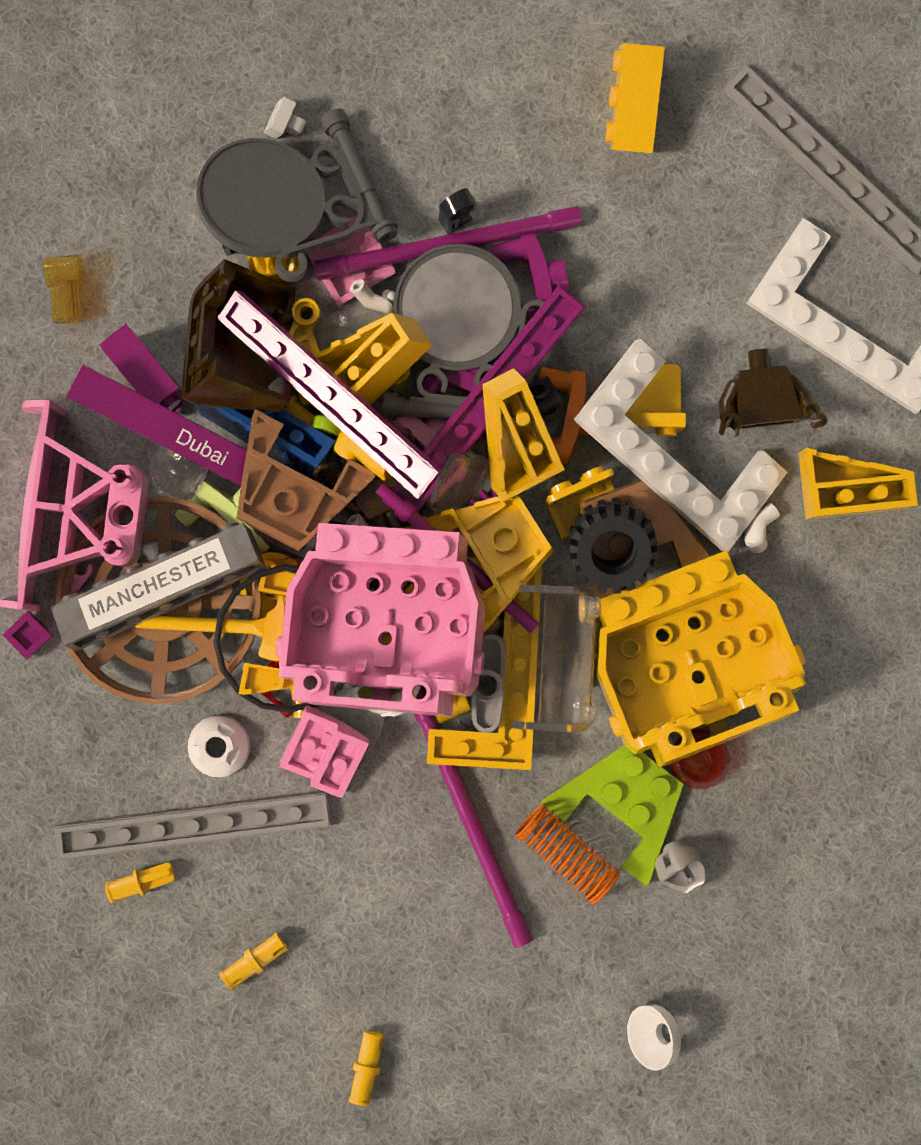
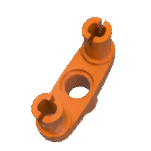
[539,367,591,464]

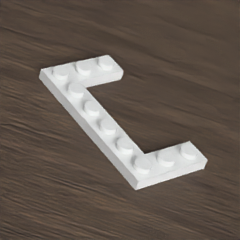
[746,218,921,414]
[573,339,788,552]

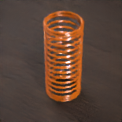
[515,804,620,905]

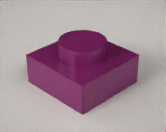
[2,611,54,660]

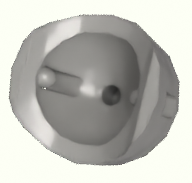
[655,841,706,894]

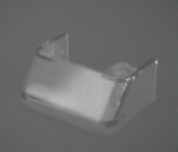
[512,585,601,732]

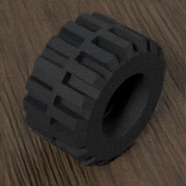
[569,498,658,594]

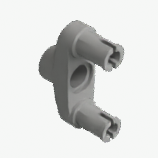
[472,634,506,733]

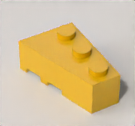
[605,43,665,153]
[312,313,433,406]
[482,368,564,502]
[798,448,918,520]

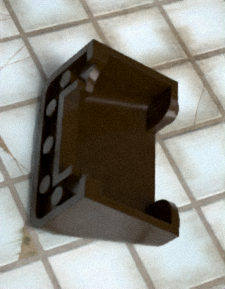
[181,259,296,413]

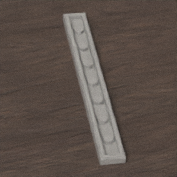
[723,64,921,275]
[54,792,332,861]

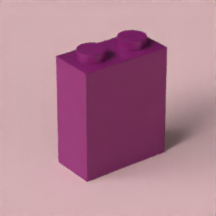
[98,323,186,414]

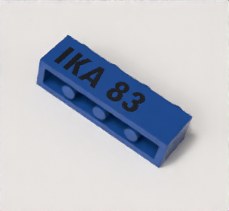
[199,405,335,481]

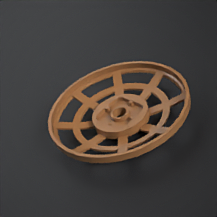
[55,496,262,704]

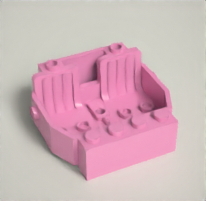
[276,523,486,717]

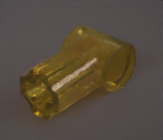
[43,254,84,325]

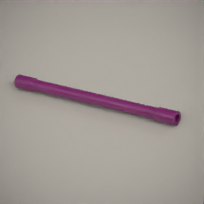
[313,206,582,281]
[413,686,533,948]

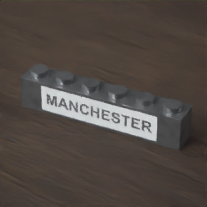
[51,523,266,652]

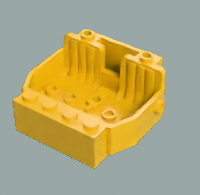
[595,550,807,768]

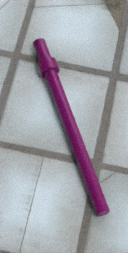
[375,482,539,633]

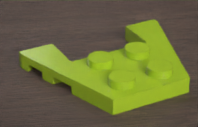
[540,744,684,886]

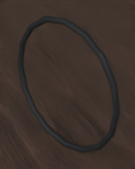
[213,564,345,713]

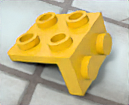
[614,364,686,437]
[545,466,615,540]

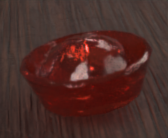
[671,729,730,790]

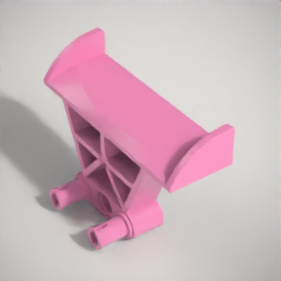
[0,400,149,612]

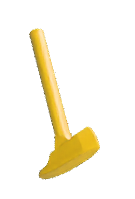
[135,595,285,661]

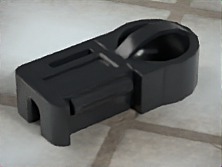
[438,188,477,234]

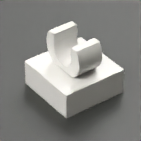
[264,97,306,139]

